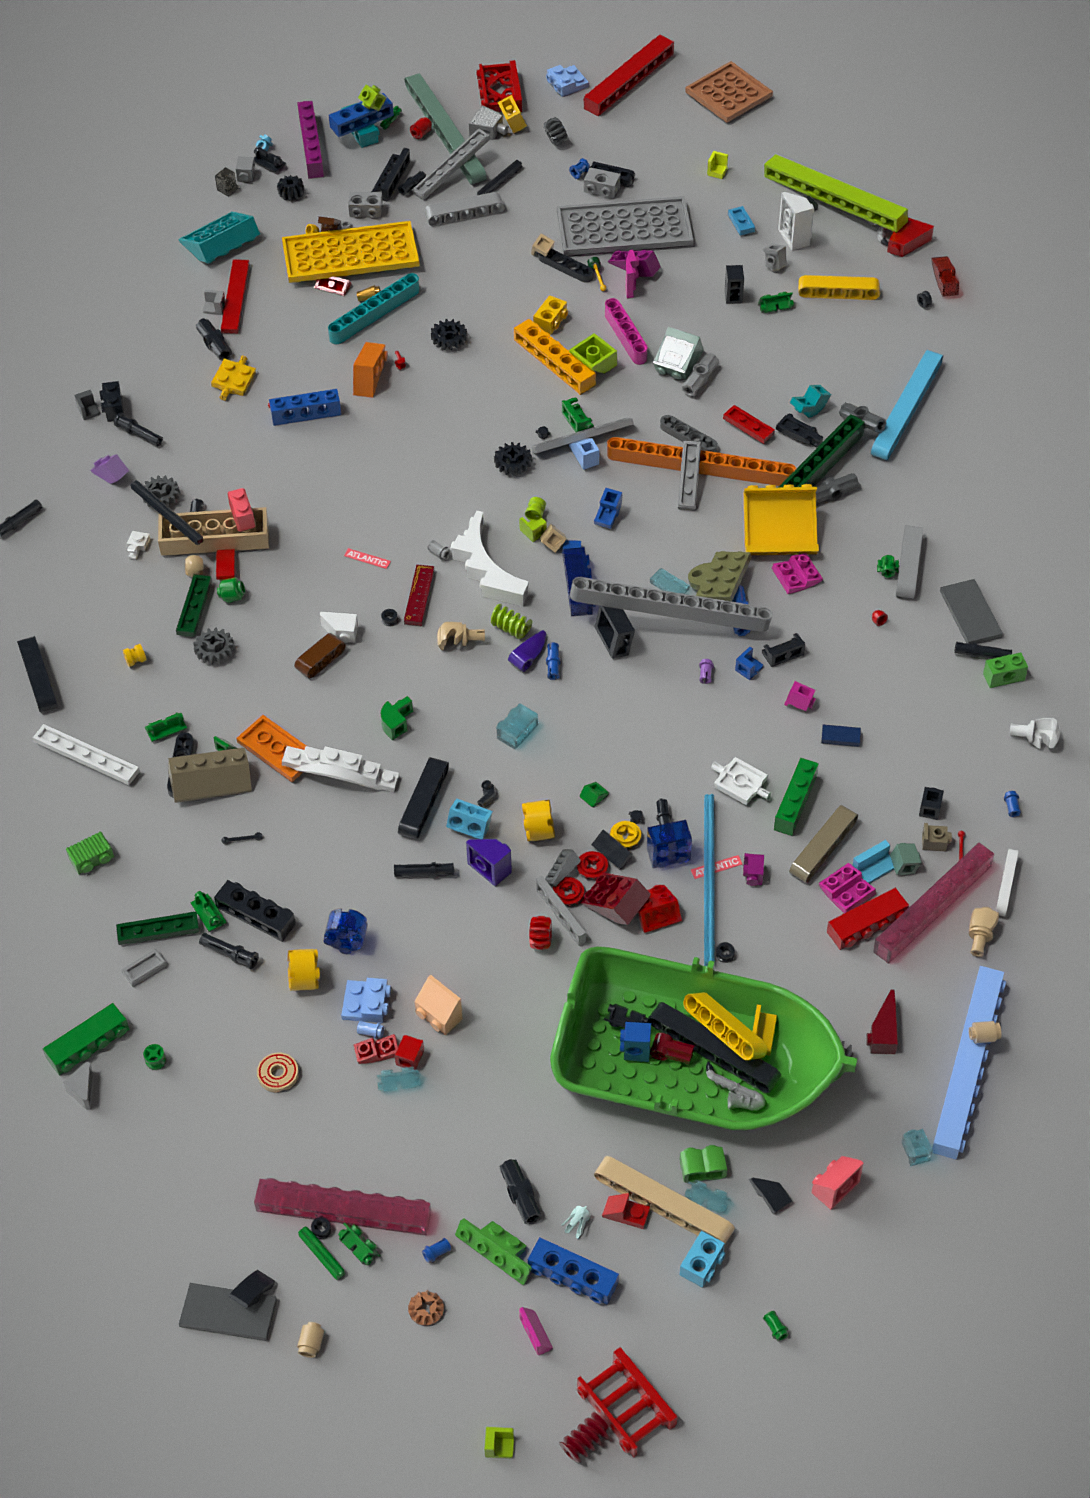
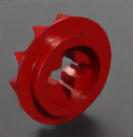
[576,851,608,880]
[553,877,584,906]

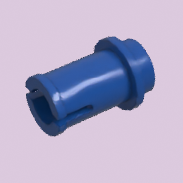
[1004,791,1021,817]
[422,1238,451,1262]

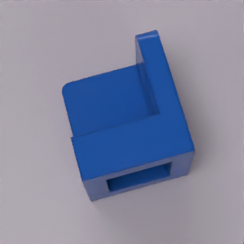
[735,647,763,680]

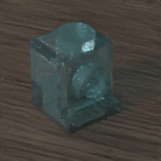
[901,1129,933,1167]

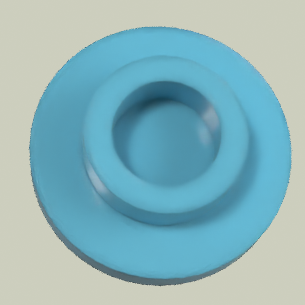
[256,134,273,151]

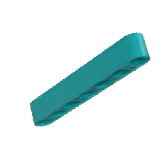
[328,273,420,345]

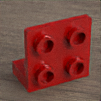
[638,885,682,933]

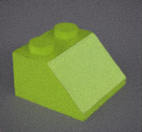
[569,333,617,374]

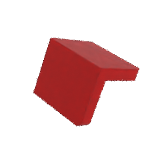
[395,1035,424,1071]

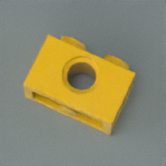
[498,95,527,134]

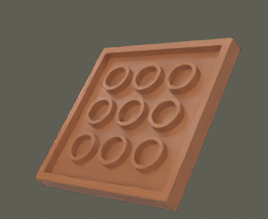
[685,61,773,123]

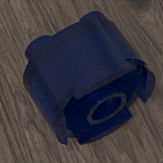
[323,908,368,955]

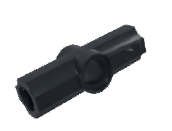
[196,318,232,360]
[499,1159,541,1224]

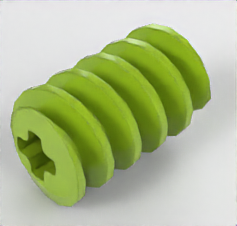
[491,603,533,639]

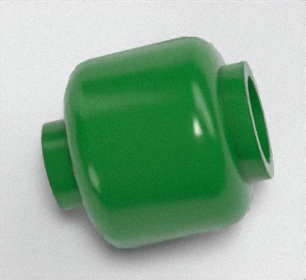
[217,577,246,603]

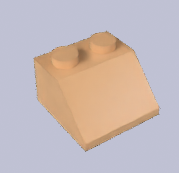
[415,975,463,1035]

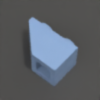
[569,438,599,470]

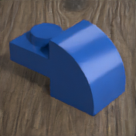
[594,487,623,529]

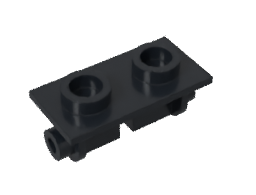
[254,147,286,173]
[604,1003,649,1028]

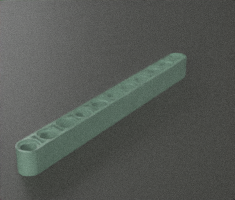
[404,73,487,185]

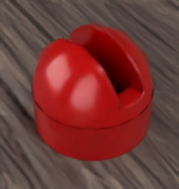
[872,610,888,626]

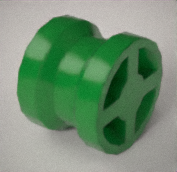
[143,1044,166,1070]

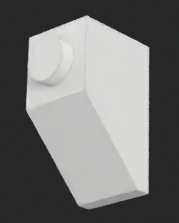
[320,612,358,643]

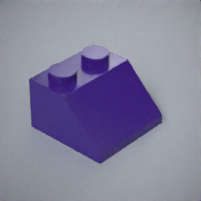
[466,839,512,887]

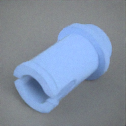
[357,1021,385,1039]

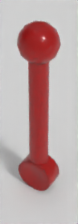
[958,830,965,866]

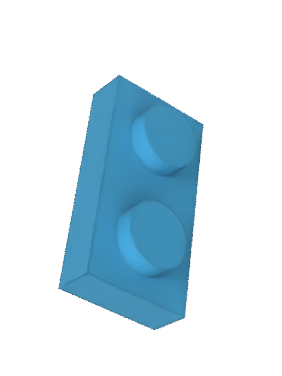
[728,206,755,236]

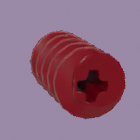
[559,1412,609,1464]

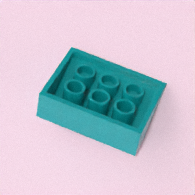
[178,211,260,263]

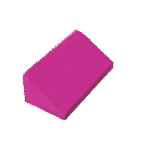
[519,1307,553,1355]

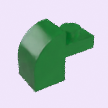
[380,696,413,741]

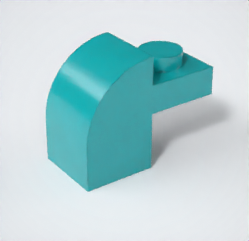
[790,385,832,418]

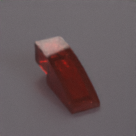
[931,256,959,297]

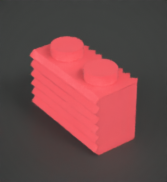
[227,488,256,532]

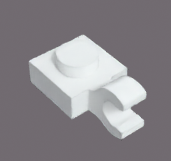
[127,531,150,560]

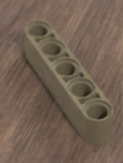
[789,805,859,883]

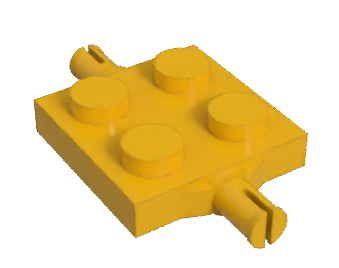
[211,355,256,401]

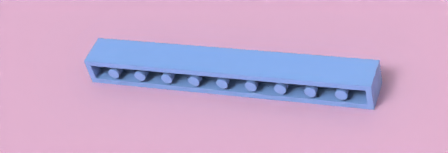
[931,966,1006,1159]

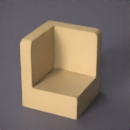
[531,233,555,257]
[540,524,567,553]

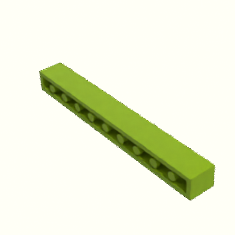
[764,154,908,233]

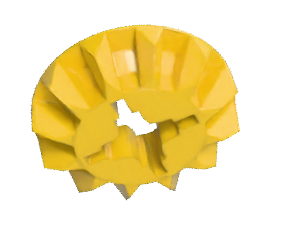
[610,821,641,849]

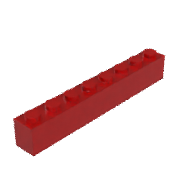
[583,34,674,116]

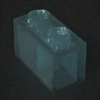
[496,703,538,750]

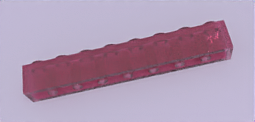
[873,842,994,964]
[254,1178,431,1236]

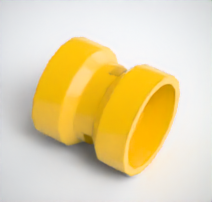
[122,644,147,667]

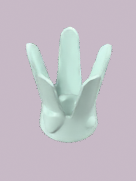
[561,1206,591,1239]

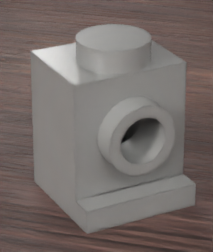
[763,243,786,271]

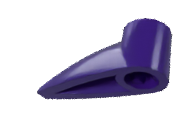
[508,630,546,672]

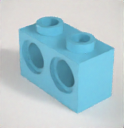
[446,798,493,839]
[679,1231,726,1288]

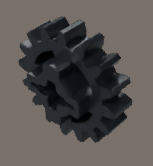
[431,319,467,350]
[494,442,532,476]

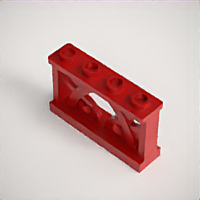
[476,60,522,113]

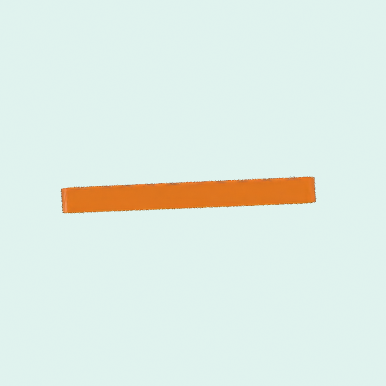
[607,437,796,486]

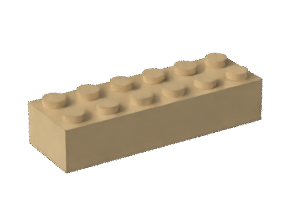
[158,507,269,556]

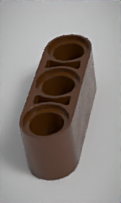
[294,633,346,679]

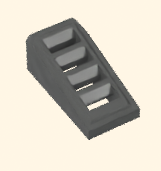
[545,849,581,887]

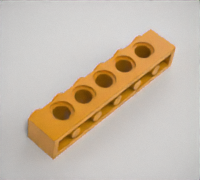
[514,319,596,395]

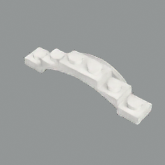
[282,746,399,792]

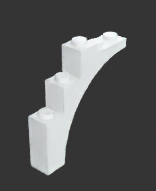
[450,511,529,606]

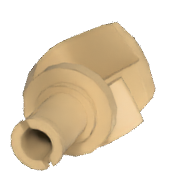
[437,622,485,650]
[969,907,999,957]

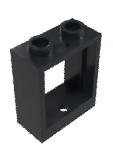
[594,606,635,659]

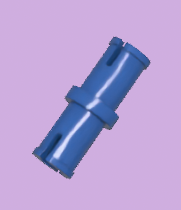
[546,642,561,680]

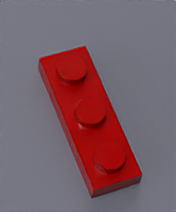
[723,405,775,444]

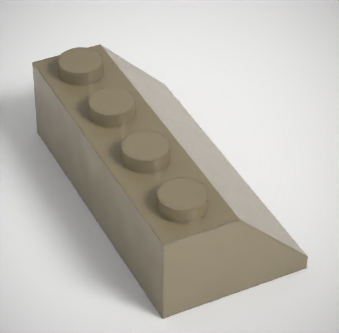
[168,747,252,803]

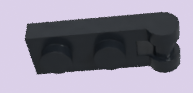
[590,161,635,187]

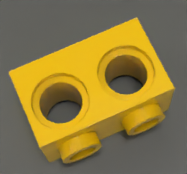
[533,295,568,335]

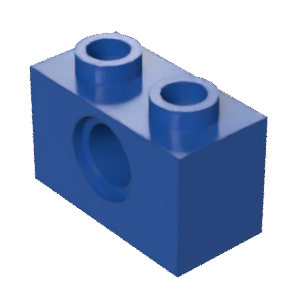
[620,1022,651,1062]

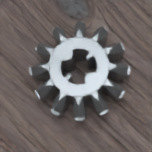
[544,117,568,146]

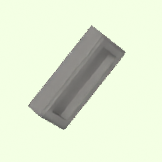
[121,949,167,987]

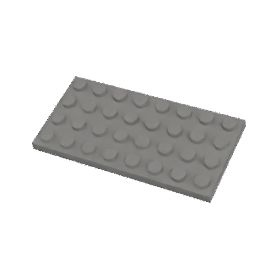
[557,196,693,255]

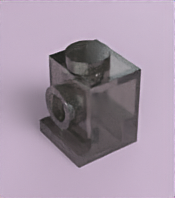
[215,167,239,197]

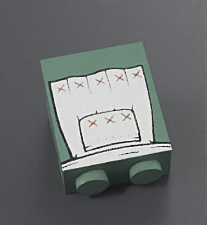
[653,327,704,380]

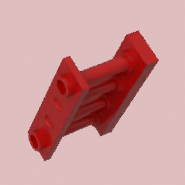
[576,1347,677,1458]

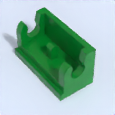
[562,397,594,433]

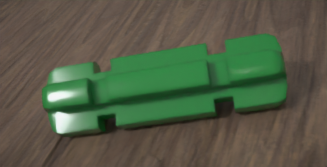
[380,106,402,130]

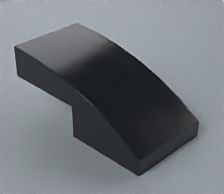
[229,1269,275,1308]

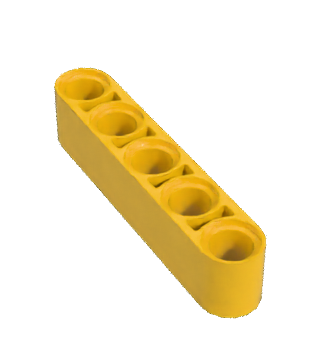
[798,275,880,300]
[683,992,767,1060]

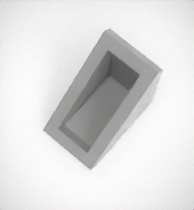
[63,1062,93,1110]

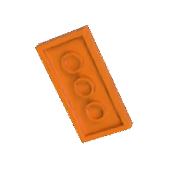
[236,715,306,782]

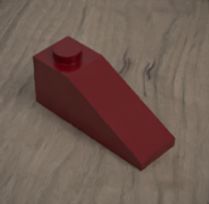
[866,989,898,1054]

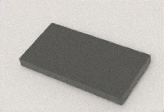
[940,579,1003,644]
[179,1283,277,1341]

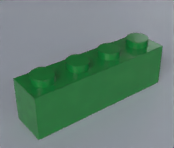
[774,757,819,836]
[42,1003,130,1076]

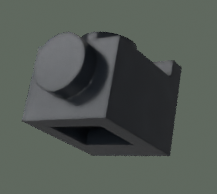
[919,787,944,820]

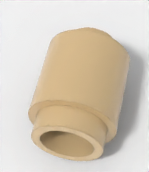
[969,1021,1001,1044]
[297,1322,324,1358]

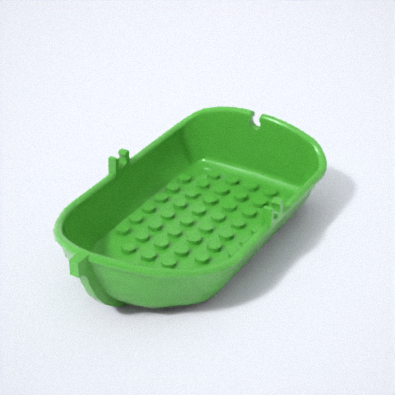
[550,947,857,1130]

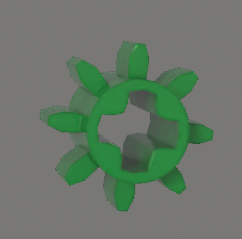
[877,555,899,578]

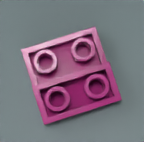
[625,250,639,299]
[771,553,823,594]
[819,863,876,913]

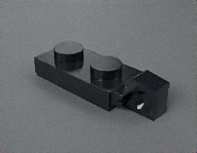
[776,415,823,447]

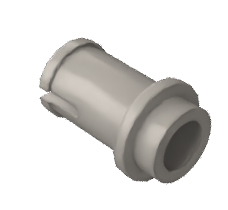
[427,540,451,560]

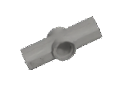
[682,353,719,397]

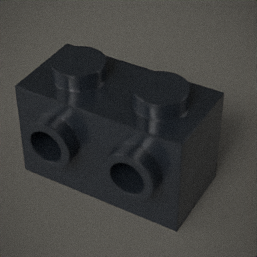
[99,381,124,422]

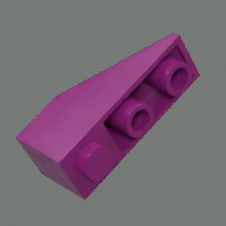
[608,250,661,277]

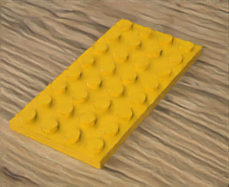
[282,221,420,283]

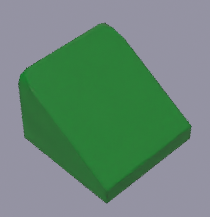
[213,736,237,751]
[580,782,609,807]

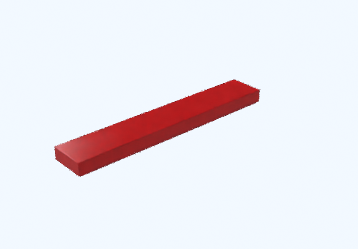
[221,259,250,334]

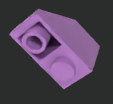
[90,454,129,484]

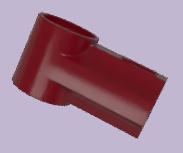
[650,1033,694,1064]

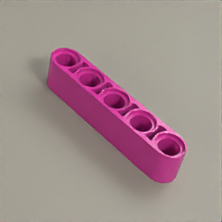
[605,298,648,365]

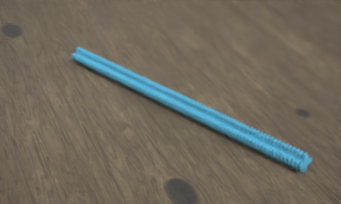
[704,794,715,966]

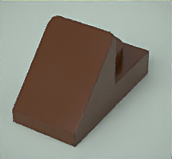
[318,216,341,232]

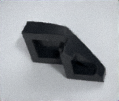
[749,1177,792,1214]

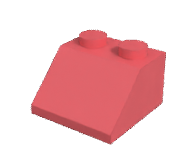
[812,1156,864,1210]

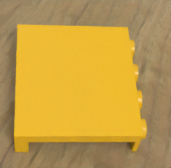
[743,484,819,556]

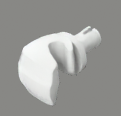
[1010,718,1060,749]

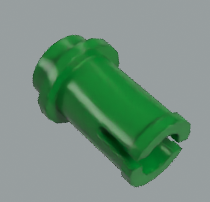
[763,1310,789,1341]

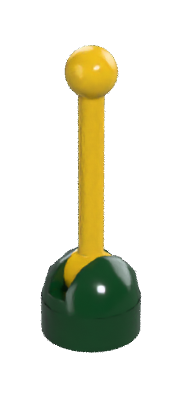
[587,257,606,291]

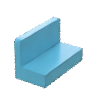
[852,840,894,884]

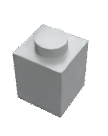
[235,156,256,182]

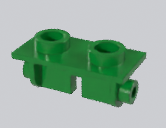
[758,292,794,313]
[145,712,187,742]
[190,891,227,932]
[338,1223,381,1265]

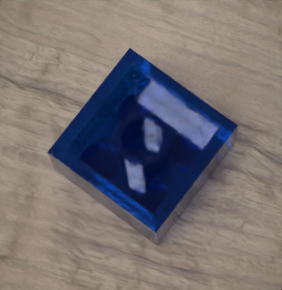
[647,820,692,868]

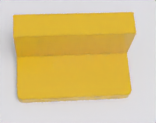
[752,1005,777,1056]

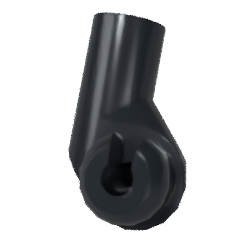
[190,498,204,512]
[477,780,496,808]

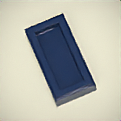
[821,724,861,747]

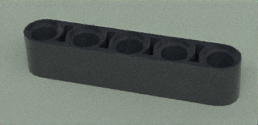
[17,636,58,712]
[398,757,449,839]

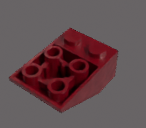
[580,873,651,925]

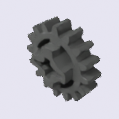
[143,475,180,507]
[193,627,234,665]

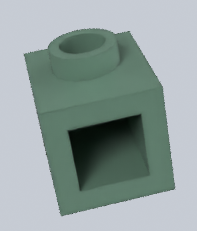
[890,843,921,875]

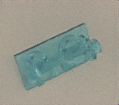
[376,1067,420,1092]
[684,1180,731,1214]

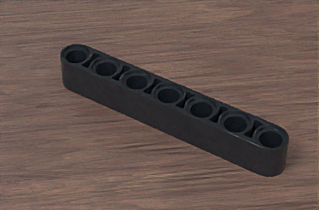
[648,1002,781,1093]

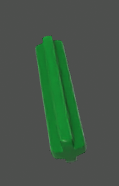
[298,1226,345,1280]

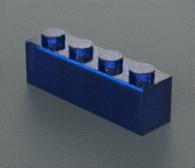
[563,547,596,617]

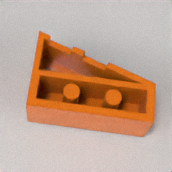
[353,342,388,398]

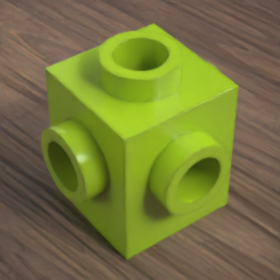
[358,84,387,111]

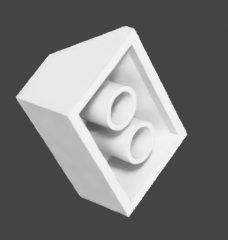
[778,192,814,251]

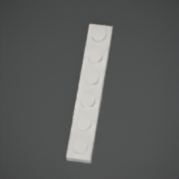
[33,724,140,785]

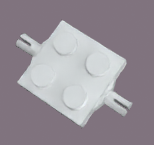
[711,757,771,805]

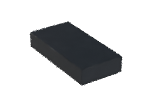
[591,830,633,869]

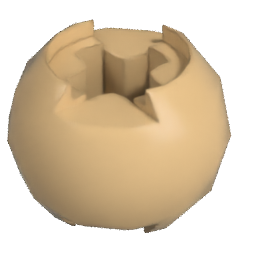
[185,555,203,577]

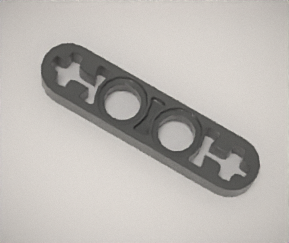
[660,415,718,452]

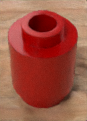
[410,117,432,139]

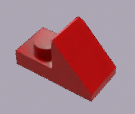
[602,1193,650,1229]

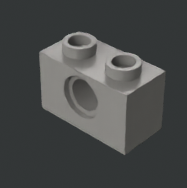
[584,168,620,198]

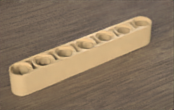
[594,1156,735,1246]

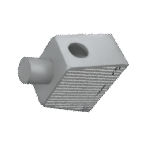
[469,106,508,140]

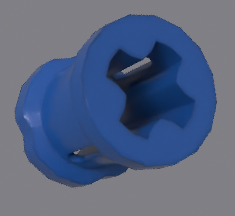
[569,158,590,179]

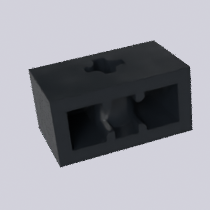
[724,265,744,304]

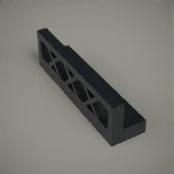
[371,148,410,202]

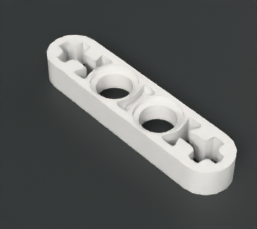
[996,849,1018,917]

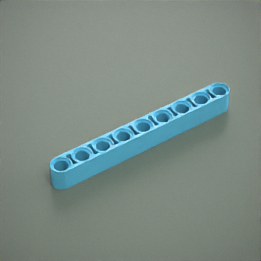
[871,350,943,460]

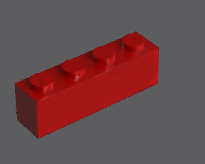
[827,887,909,950]

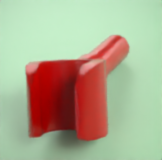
[395,351,406,370]

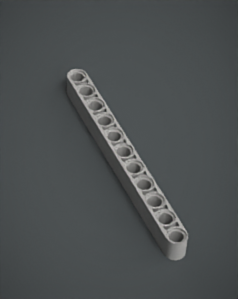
[570,577,773,632]

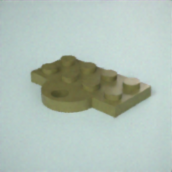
[688,551,752,602]

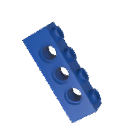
[329,93,394,138]
[269,389,341,426]
[528,1237,619,1305]

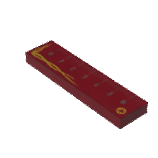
[404,564,435,626]

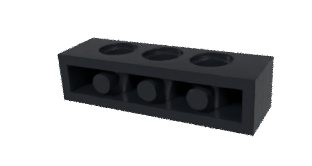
[214,880,296,942]

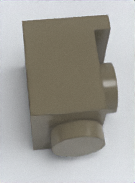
[922,823,952,852]

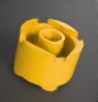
[522,800,555,841]
[287,949,320,991]

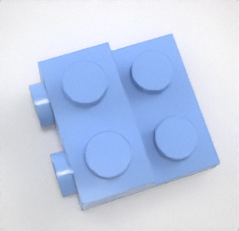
[546,65,589,97]
[341,978,391,1023]

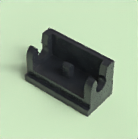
[762,633,805,667]

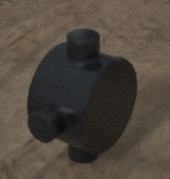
[535,426,551,439]
[628,810,644,824]

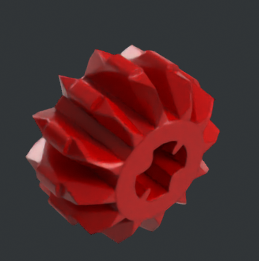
[529,916,552,950]

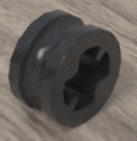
[917,291,932,308]
[381,609,398,627]
[716,942,735,963]
[311,1217,331,1240]

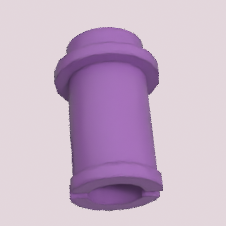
[699,659,714,684]

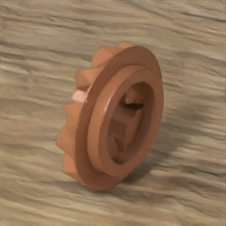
[408,1290,444,1325]

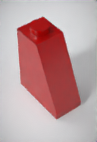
[887,217,934,257]

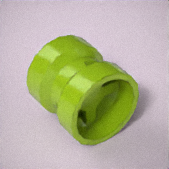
[525,497,546,521]

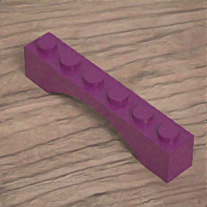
[297,101,324,179]

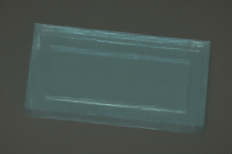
[650,568,690,594]

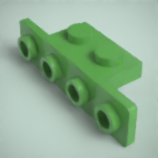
[455,1218,532,1285]

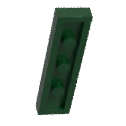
[176,574,212,637]
[116,911,199,945]

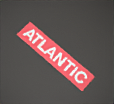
[344,548,391,569]
[691,855,742,879]

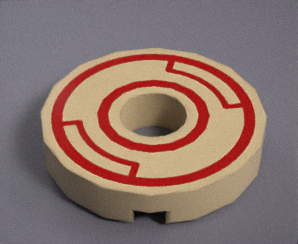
[257,1052,299,1093]

